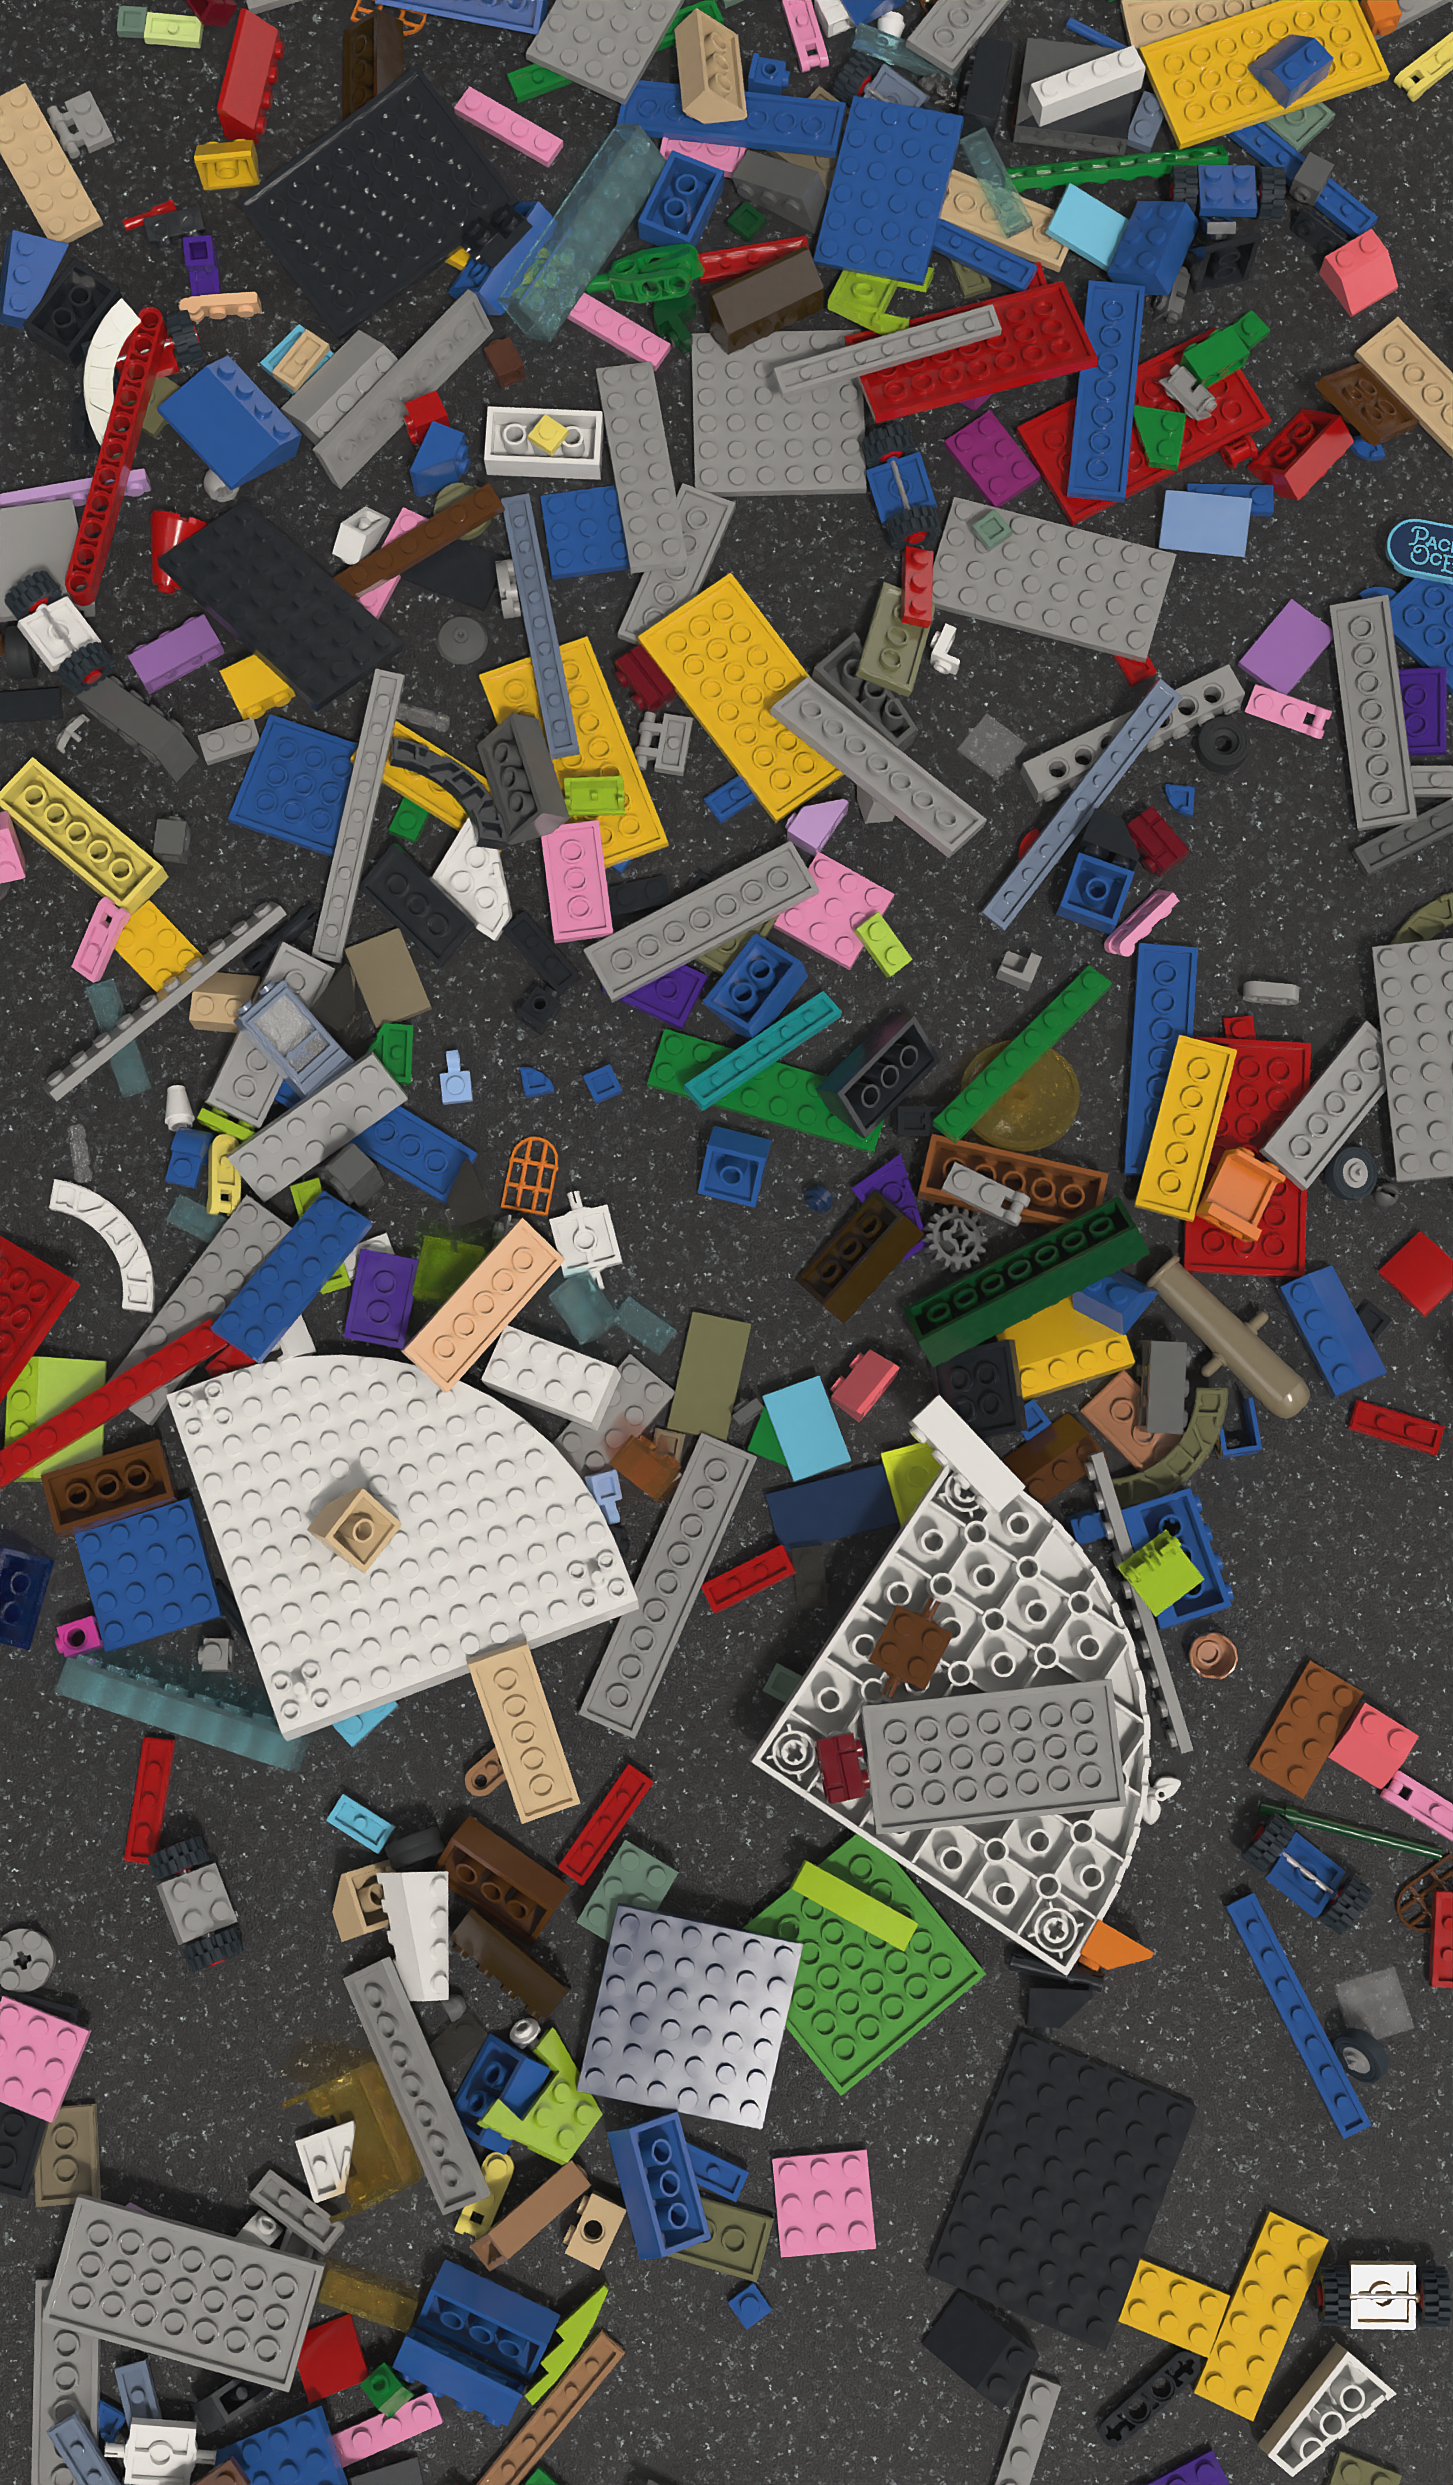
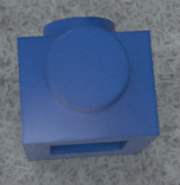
[748,53,791,95]
[1065,1509,1106,1546]

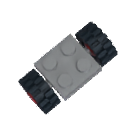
[148,1836,244,1973]

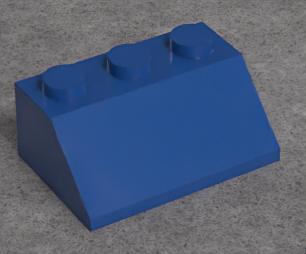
[703,933,808,1041]
[452,2033,551,2155]

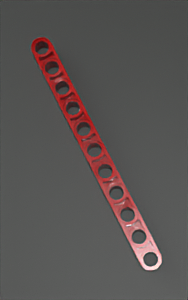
[65,307,168,606]

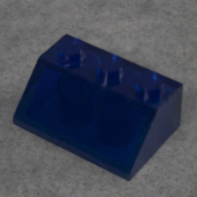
[0,1546,54,1650]

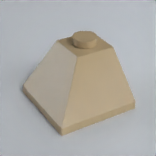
[307,1487,402,1574]
[332,1859,396,1942]

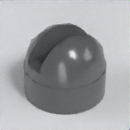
[1373,1182,1399,1207]
[440,1994,467,2022]

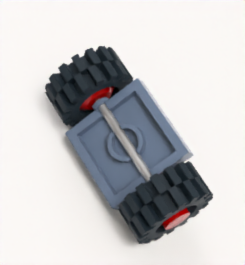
[832,51,946,113]

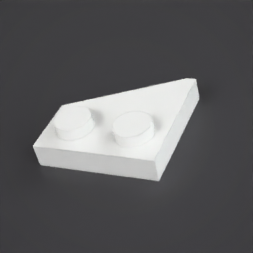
[295,2120,356,2203]

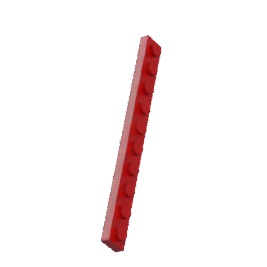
[0,1318,228,1490]

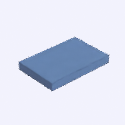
[1158,490,1252,557]

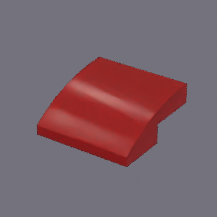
[1378,1231,1453,1318]
[297,2313,371,2403]

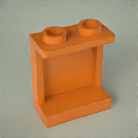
[1195,1147,1286,1242]

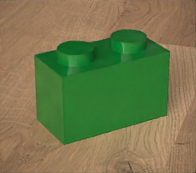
[1180,326,1250,389]

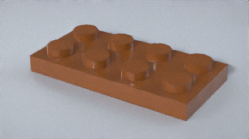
[1248,1660,1364,1799]

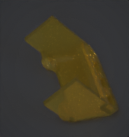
[281,2062,423,2224]

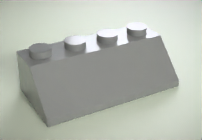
[280,330,398,446]

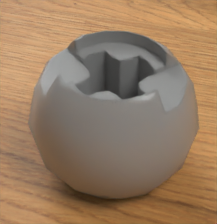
[203,469,240,502]

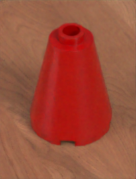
[150,510,208,595]

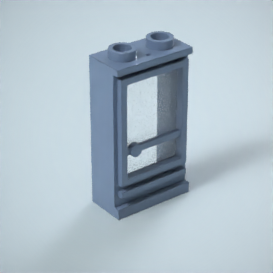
[233,979,354,1100]

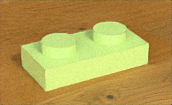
[144,12,204,48]

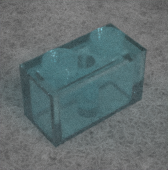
[549,1270,620,1345]

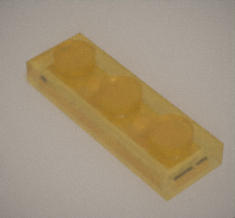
[317,2269,420,2334]

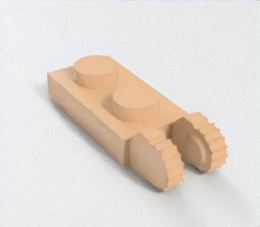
[178,292,262,322]

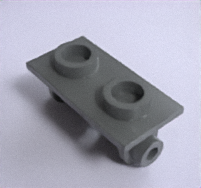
[1153,267,1190,324]

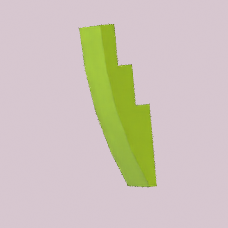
[789,1860,919,1952]
[524,2282,609,2405]

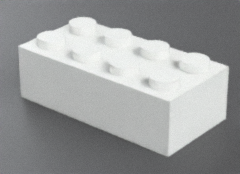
[484,406,604,480]
[481,1325,621,1431]

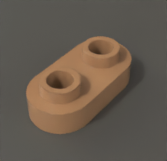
[465,1747,506,1796]

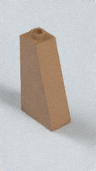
[470,2160,591,2272]

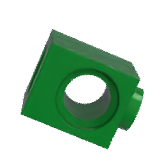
[360,2362,414,2418]

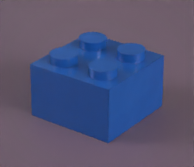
[1056,852,1135,935]

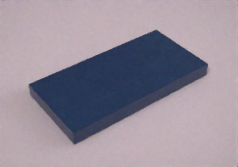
[765,1464,899,1553]

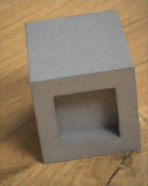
[996,951,1042,991]

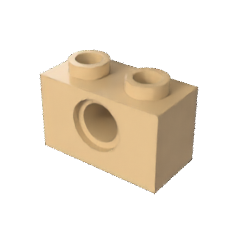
[563,2190,627,2270]

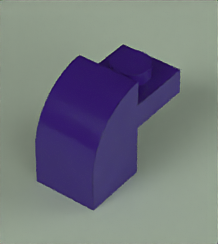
[183,235,221,296]

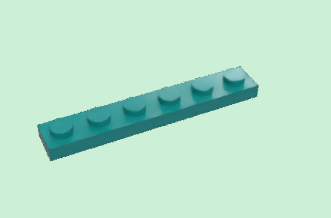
[684,991,842,1111]

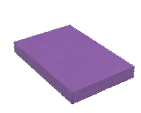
[1238,599,1334,695]

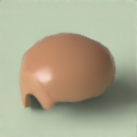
[1188,1632,1238,1679]

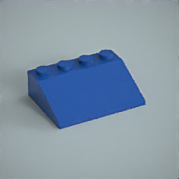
[157,355,302,490]

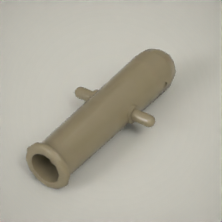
[1145,1255,1311,1419]

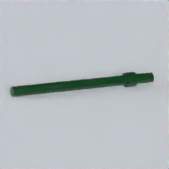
[1258,1801,1443,1861]

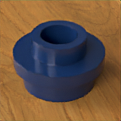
[805,1185,833,1213]

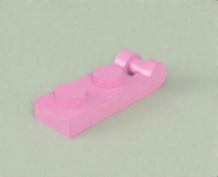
[782,0,829,73]
[1245,684,1332,739]
[1104,889,1179,957]
[71,897,131,983]
[1380,1770,1453,1842]

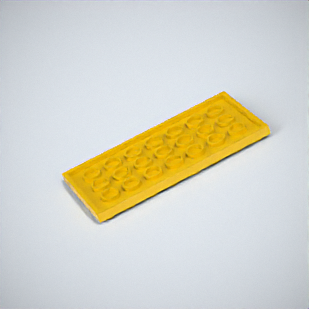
[1138,0,1390,150]
[637,573,845,823]
[479,636,669,869]

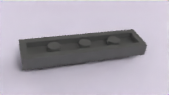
[1352,798,1453,877]

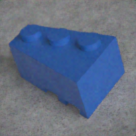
[0,230,69,329]

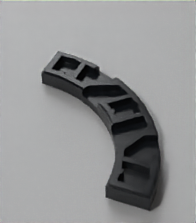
[390,737,508,851]

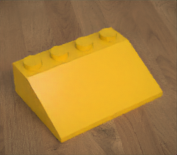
[994,1295,1135,1401]

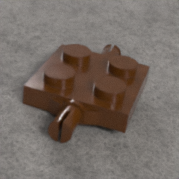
[868,1597,953,1699]

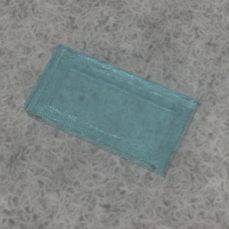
[611,1296,677,1356]

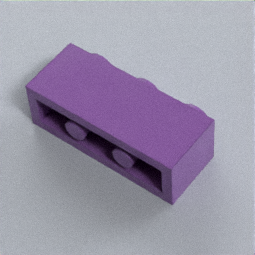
[128,614,225,695]

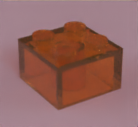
[609,1434,683,1504]

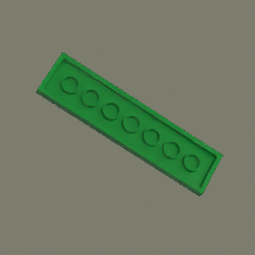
[647,1029,885,1154]

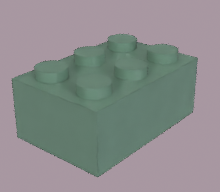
[577,1840,679,1942]

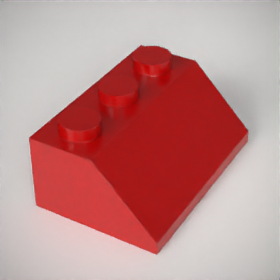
[1247,408,1354,501]

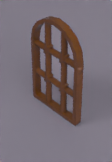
[1396,1853,1453,1932]

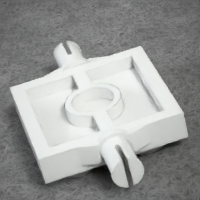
[549,1191,622,1292]
[104,2417,217,2485]

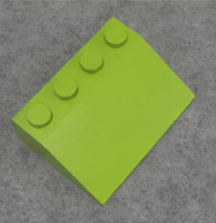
[5,1357,107,1482]

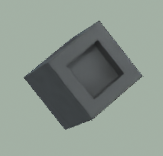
[1289,152,1335,206]
[153,816,191,864]

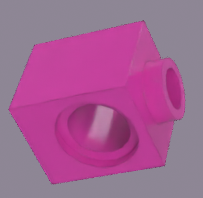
[55,1616,104,1659]

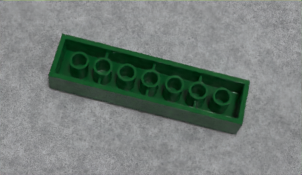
[904,1195,1150,1367]

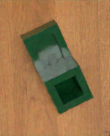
[653,281,696,355]

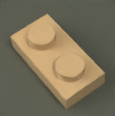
[272,329,330,392]

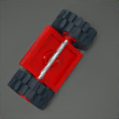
[81,310,205,390]

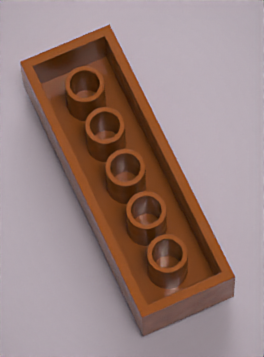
[917,1134,1109,1229]

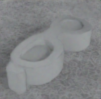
[55,714,90,754]

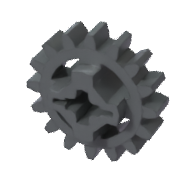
[921,1206,987,1273]

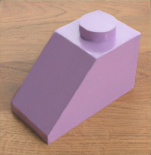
[785,799,849,857]

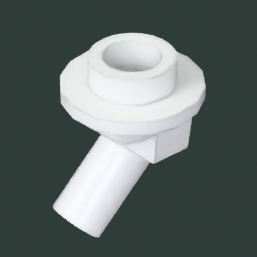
[510,2018,541,2050]

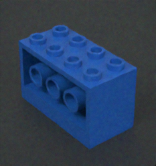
[1121,1488,1234,1632]

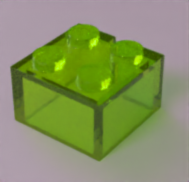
[412,1235,487,1305]

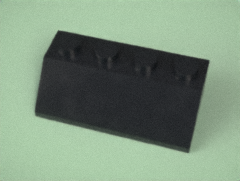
[816,1012,941,1138]

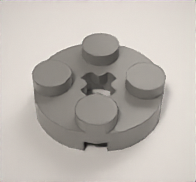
[495,559,521,619]
[0,1928,56,1993]

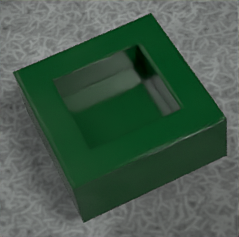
[727,201,767,243]

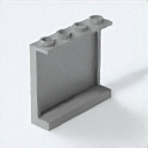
[0,499,95,622]

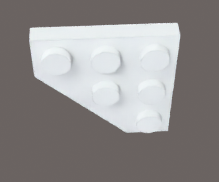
[432,818,513,941]

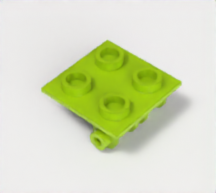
[1117,1530,1205,1617]

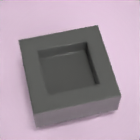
[732,1398,764,1429]

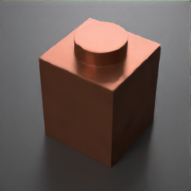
[484,337,526,390]

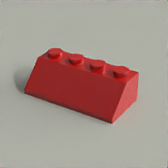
[217,8,285,145]

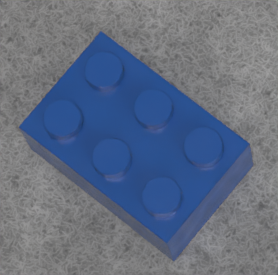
[638,150,724,248]
[1107,201,1199,295]

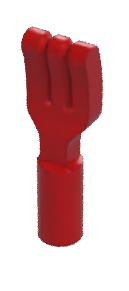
[122,200,177,231]

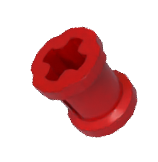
[1220,434,1258,470]

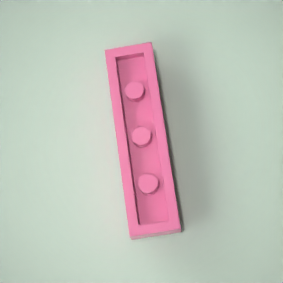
[454,86,563,168]
[561,288,671,371]
[357,507,429,619]
[332,2392,444,2468]

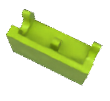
[564,776,625,817]

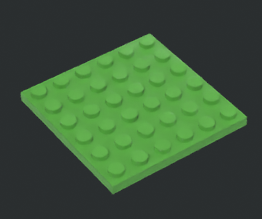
[742,1834,986,2096]

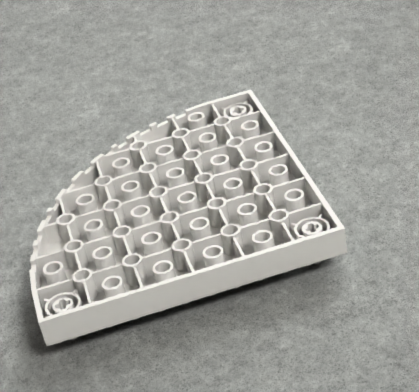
[166,1355,639,1741]
[748,1465,1151,1976]

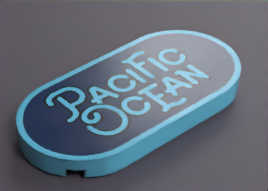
[1385,519,1453,585]

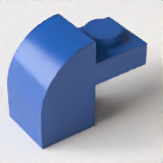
[165,1127,215,1189]

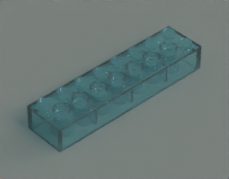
[497,123,667,342]
[55,1654,311,1773]

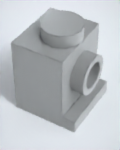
[198,1638,234,1672]

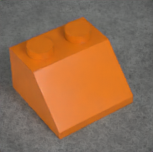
[1077,1920,1154,1971]

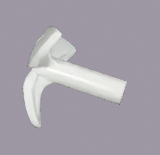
[1142,1776,1181,1825]

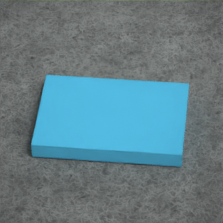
[1045,183,1130,272]
[762,1376,851,1482]

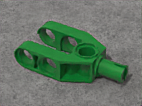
[585,243,699,304]

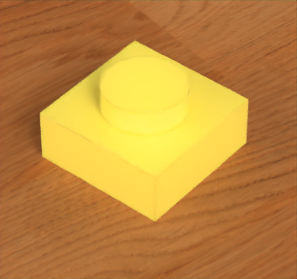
[528,414,569,456]

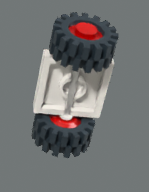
[4,571,115,694]

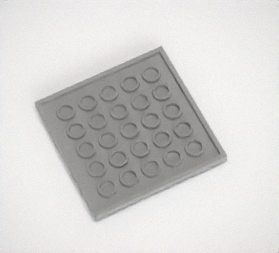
[691,330,867,497]

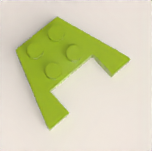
[828,267,934,336]
[477,2027,603,2165]

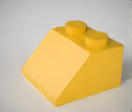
[194,139,260,190]
[220,655,295,721]

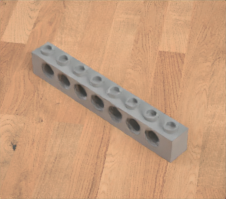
[1020,664,1245,803]

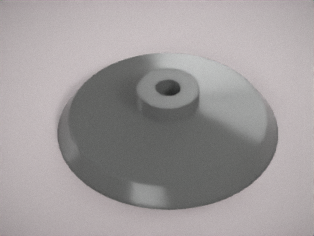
[436,616,488,665]

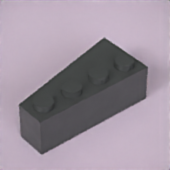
[812,632,917,752]
[76,675,199,783]

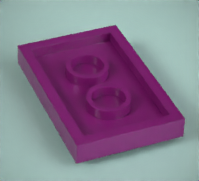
[944,410,1041,508]

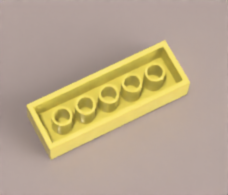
[0,757,168,915]

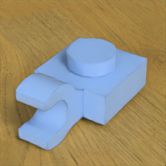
[440,1050,473,1105]
[585,1469,622,1525]

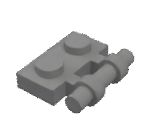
[47,91,115,159]
[634,712,693,776]

